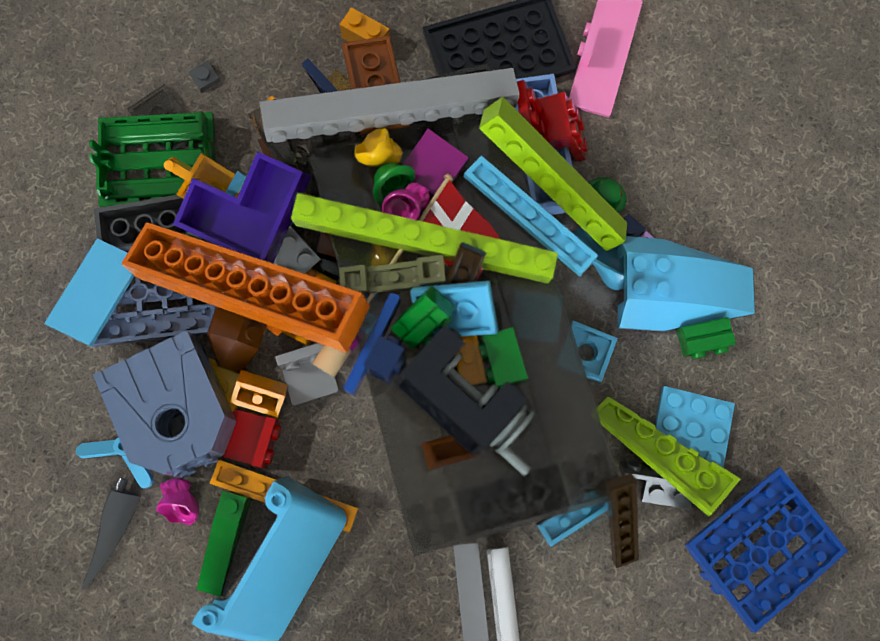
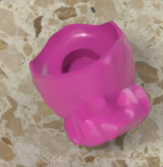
[382,182,430,220]
[156,478,199,525]

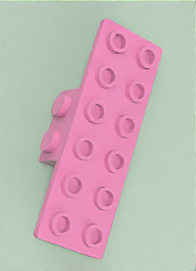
[569,0,643,118]

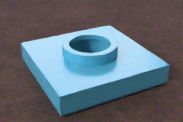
[556,320,618,383]

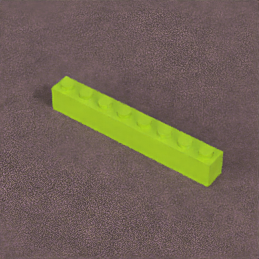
[479,96,627,251]

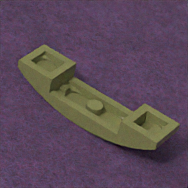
[339,255,446,294]

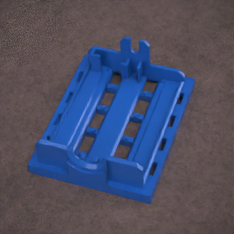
[684,467,848,633]

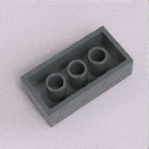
[94,195,187,247]

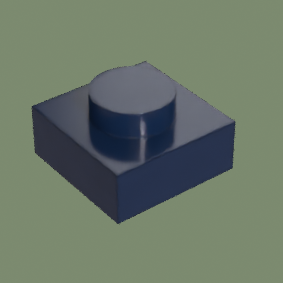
[624,213,646,237]

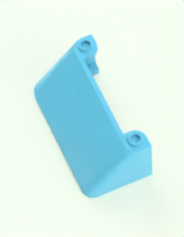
[191,476,347,641]

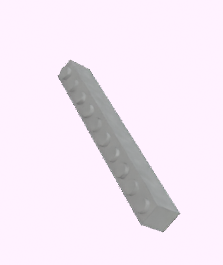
[260,68,520,143]

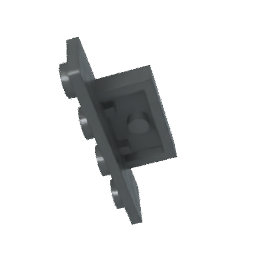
[619,460,692,509]

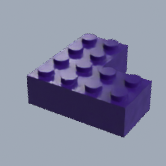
[173,151,311,263]

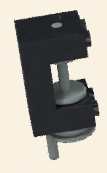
[394,325,535,476]

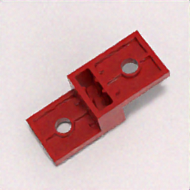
[517,80,588,162]

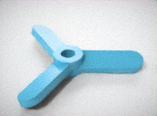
[76,437,154,488]

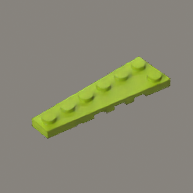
[591,396,741,516]

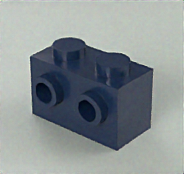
[364,335,408,385]

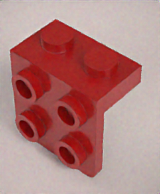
[222,410,282,469]

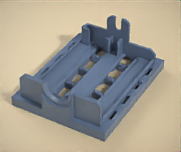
[86,246,216,347]

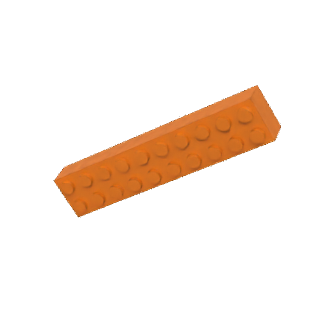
[121,222,370,353]

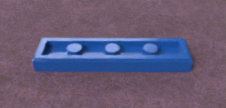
[343,293,401,396]

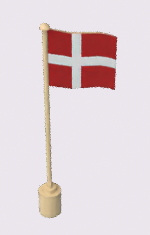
[312,174,501,377]

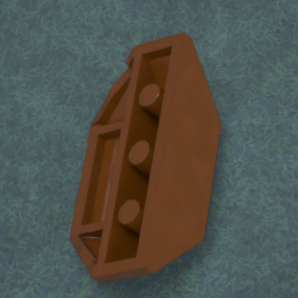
[207,306,267,374]

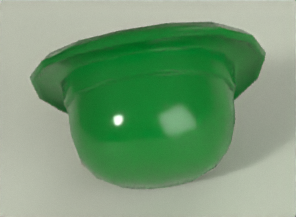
[373,162,415,206]
[588,177,627,213]

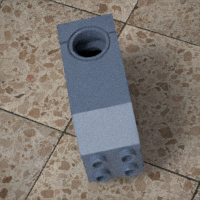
[93,330,237,478]

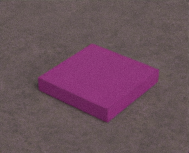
[403,129,469,195]

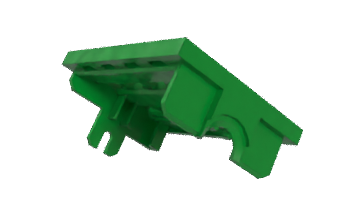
[89,111,216,208]

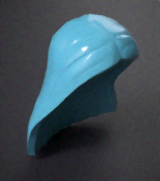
[573,227,624,290]

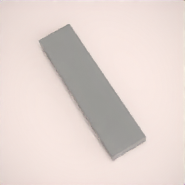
[453,542,489,641]

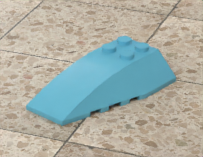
[617,236,755,331]

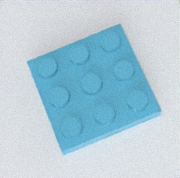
[655,386,735,467]

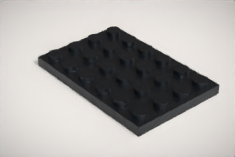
[422,0,577,79]

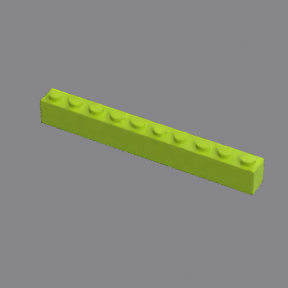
[291,193,558,284]

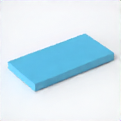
[44,238,134,347]

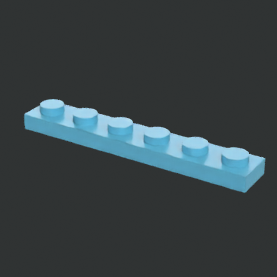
[464,156,598,277]

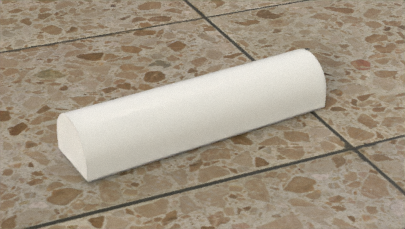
[487,547,520,641]

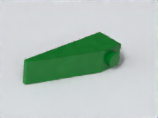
[196,491,252,597]

